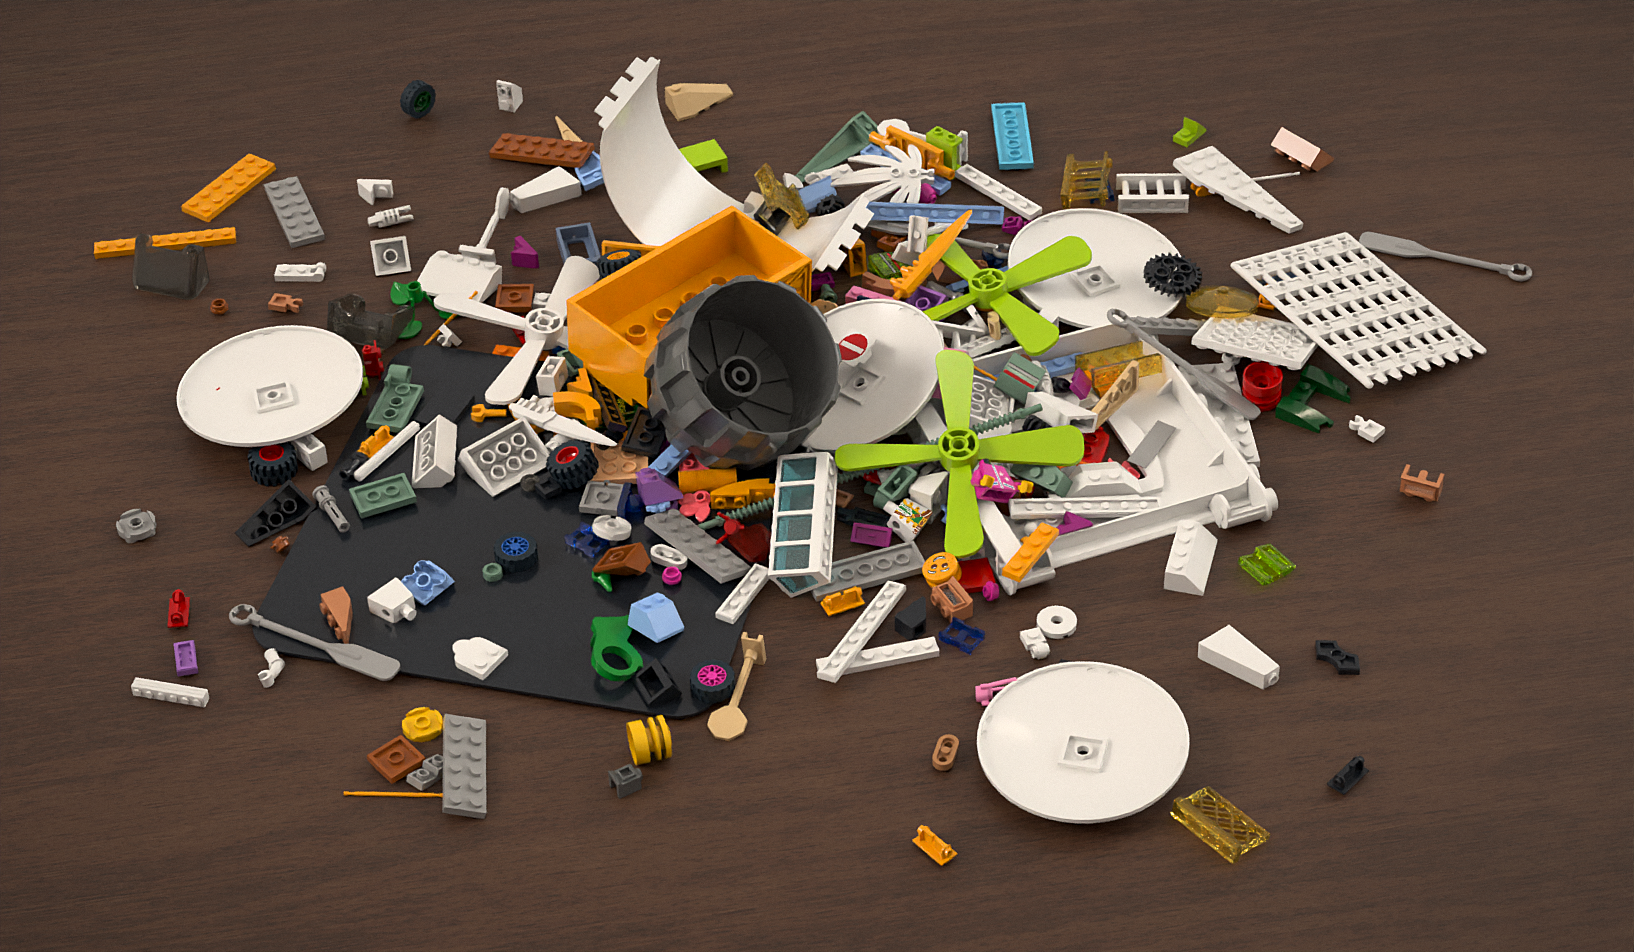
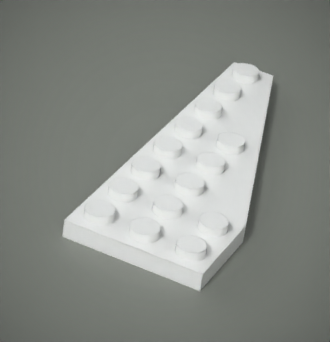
[1173,146,1304,234]
[1178,363,1260,467]

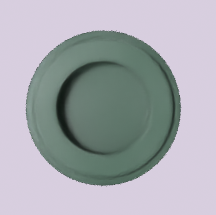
[482,563,503,582]

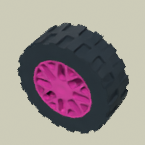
[689,659,735,703]

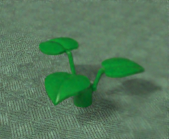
[391,281,459,339]

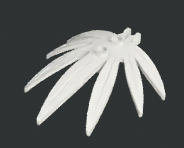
[831,145,934,223]

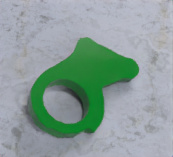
[590,615,643,682]

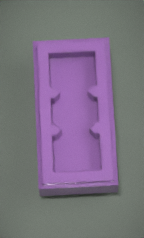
[174,640,198,676]

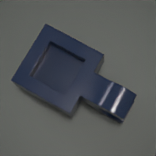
[982,249,1004,269]

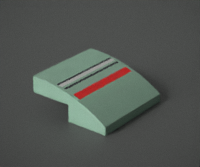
[994,352,1046,405]

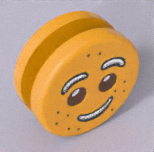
[922,552,962,588]

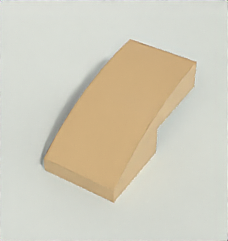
[987,311,1002,340]

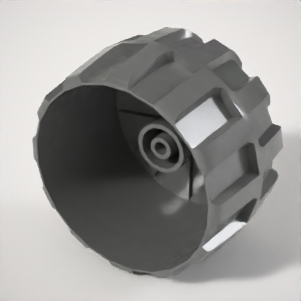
[643,275,842,471]

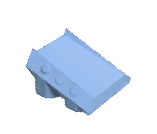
[796,175,837,213]
[401,560,455,605]

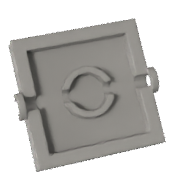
[579,480,626,516]

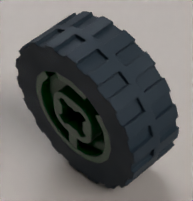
[400,80,436,119]

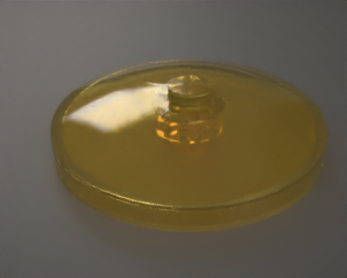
[1186,285,1259,319]

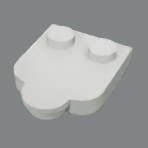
[453,637,508,680]

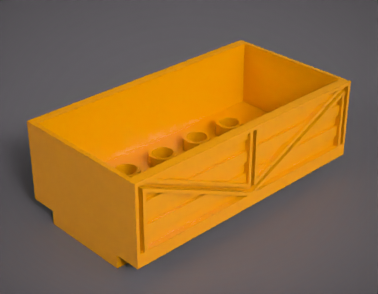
[566,205,812,408]

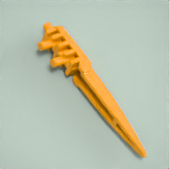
[890,210,972,301]

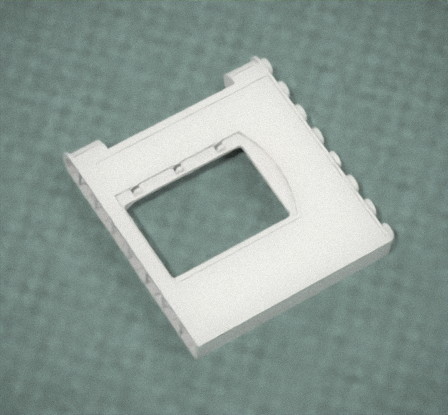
[905,315,1278,596]

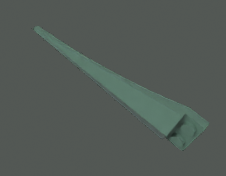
[778,111,879,195]

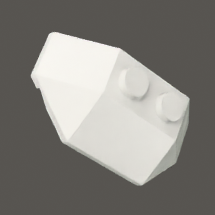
[1065,462,1142,498]

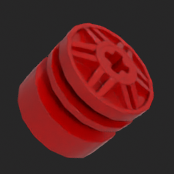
[1242,361,1283,412]

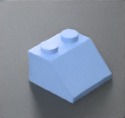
[627,592,684,643]

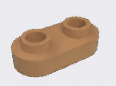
[932,735,959,771]

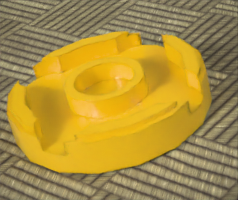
[402,707,443,742]

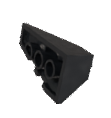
[235,479,316,547]

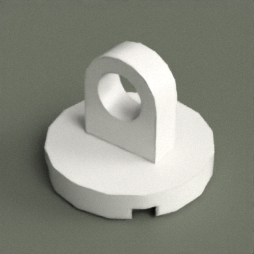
[961,305,989,336]

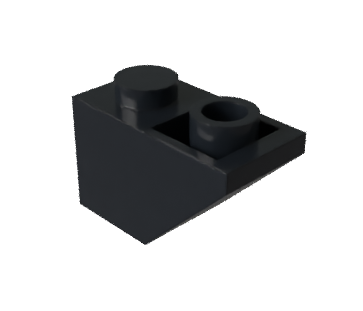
[895,596,926,641]

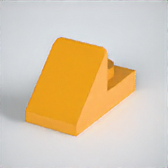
[567,368,593,398]

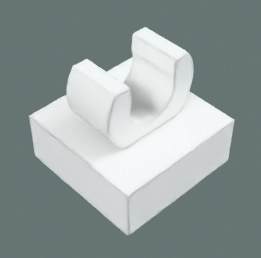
[437,324,462,347]

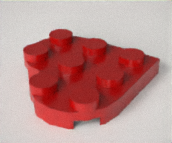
[1081,427,1109,463]

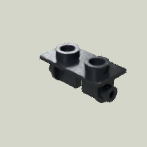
[1327,756,1369,795]

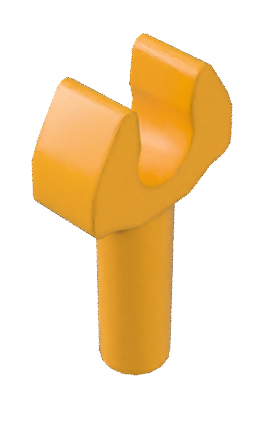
[471,404,507,422]

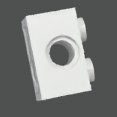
[536,356,569,397]

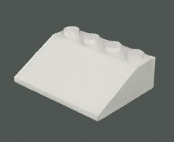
[417,251,502,303]
[969,375,1014,428]
[457,416,550,497]

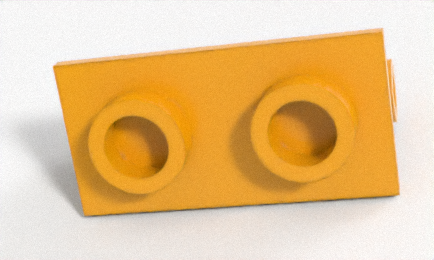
[357,425,394,458]
[820,586,865,616]
[912,825,958,866]

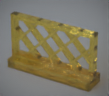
[1171,786,1270,864]

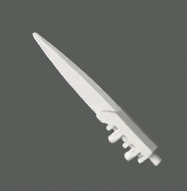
[509,395,617,446]

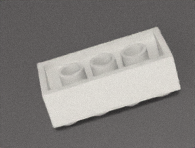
[411,415,457,488]
[1164,519,1217,596]

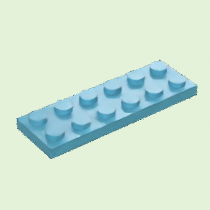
[991,103,1034,170]

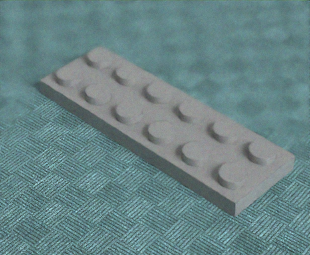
[264,176,325,248]
[644,509,751,583]
[803,541,925,602]
[442,714,486,819]

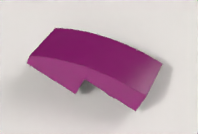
[1002,216,1033,235]
[1069,367,1092,400]

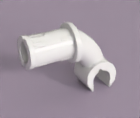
[258,649,285,688]

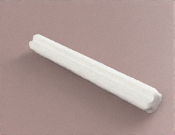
[354,421,420,481]

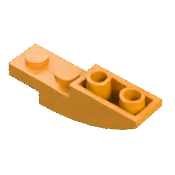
[710,478,776,509]

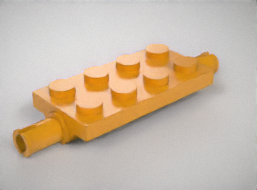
[869,125,955,180]

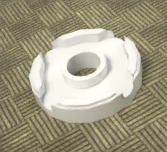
[592,515,631,541]
[1037,606,1077,639]

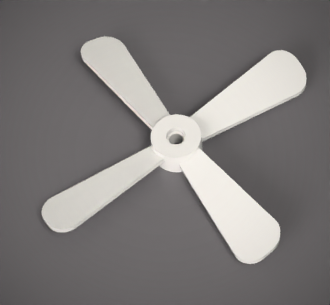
[434,256,600,405]

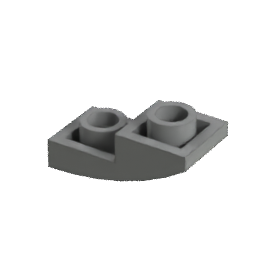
[406,754,443,791]

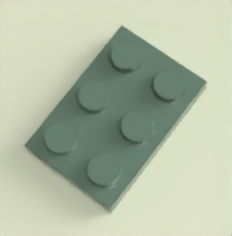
[349,473,417,519]

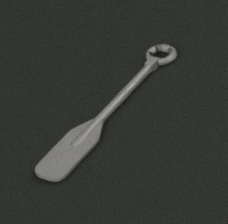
[854,220,1011,259]
[1359,232,1532,282]
[1107,309,1260,420]
[229,604,400,681]

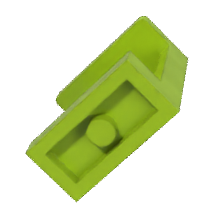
[926,126,963,180]
[679,139,728,173]

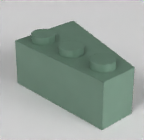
[1010,464,1073,498]

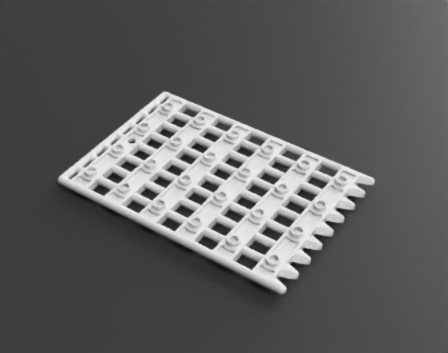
[1231,232,1486,389]

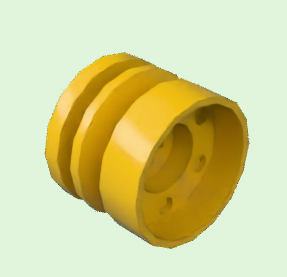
[626,715,672,765]

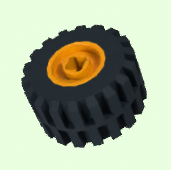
[597,249,641,280]

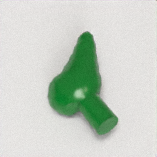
[592,572,612,592]

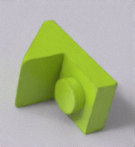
[1173,117,1206,147]

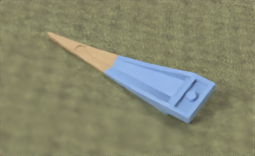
[555,116,604,191]

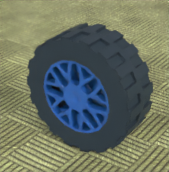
[494,531,538,573]

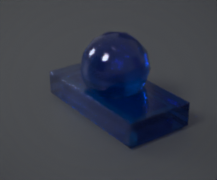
[617,482,644,520]

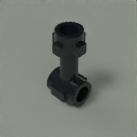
[339,451,370,480]

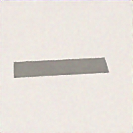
[1127,420,1176,468]

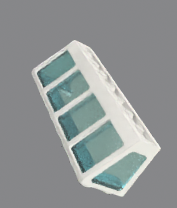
[768,452,838,598]

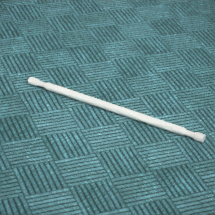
[1251,172,1300,181]

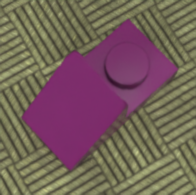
[511,235,539,269]
[1056,511,1093,536]

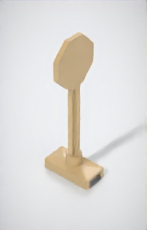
[707,632,766,741]

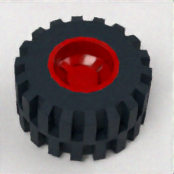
[546,439,599,489]
[248,441,298,487]

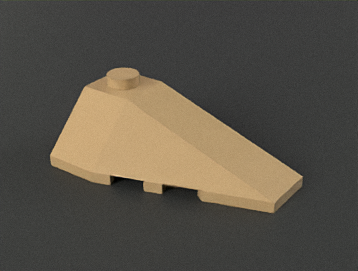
[665,83,733,121]

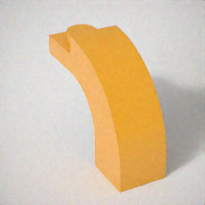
[553,392,602,431]

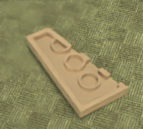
[1091,360,1139,430]

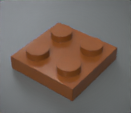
[495,284,534,313]
[367,735,426,784]

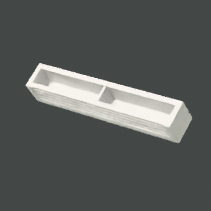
[131,677,209,707]

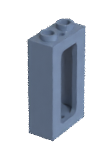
[556,222,601,267]

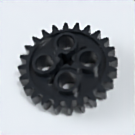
[1143,253,1202,298]

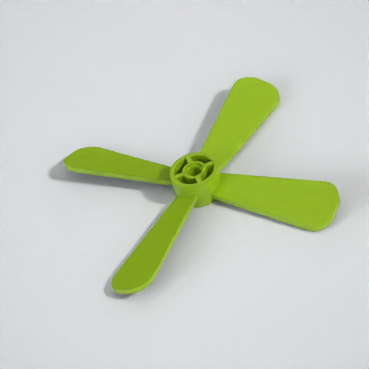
[922,234,1092,356]
[835,350,1084,559]

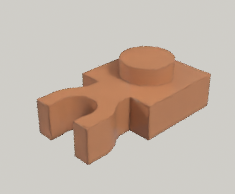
[268,293,303,313]

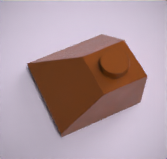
[592,542,651,576]

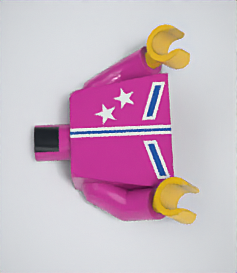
[970,458,1033,503]

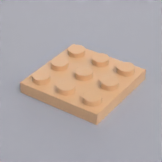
[590,440,648,485]

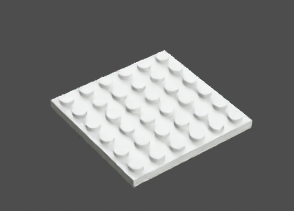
[1191,307,1318,370]

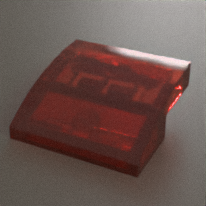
[727,523,772,562]

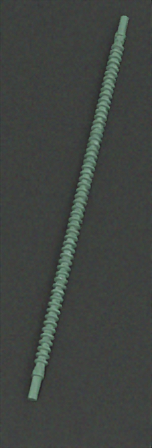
[697,403,1043,531]

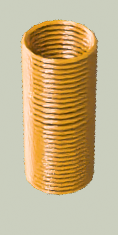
[678,467,737,494]

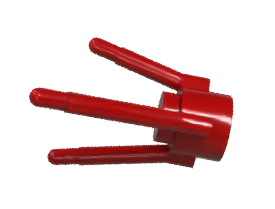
[716,512,745,544]

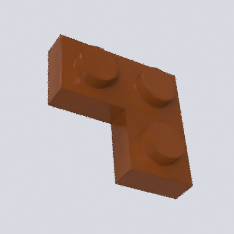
[871,230,908,253]

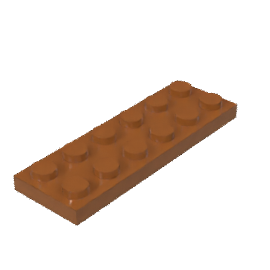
[489,133,595,168]

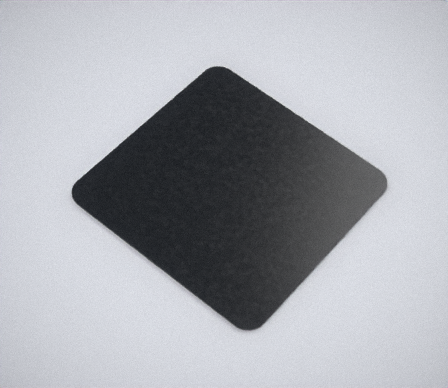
[252,345,805,720]

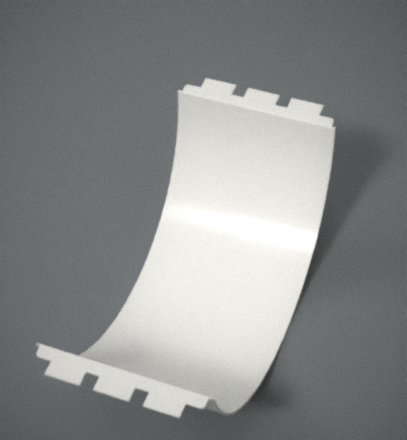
[594,57,874,271]

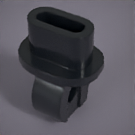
[1051,377,1072,393]
[595,430,624,451]

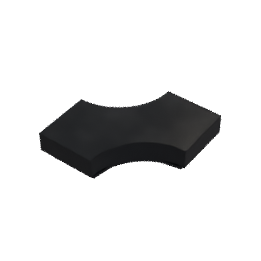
[1315,640,1360,675]

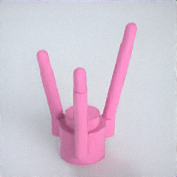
[976,677,1017,706]

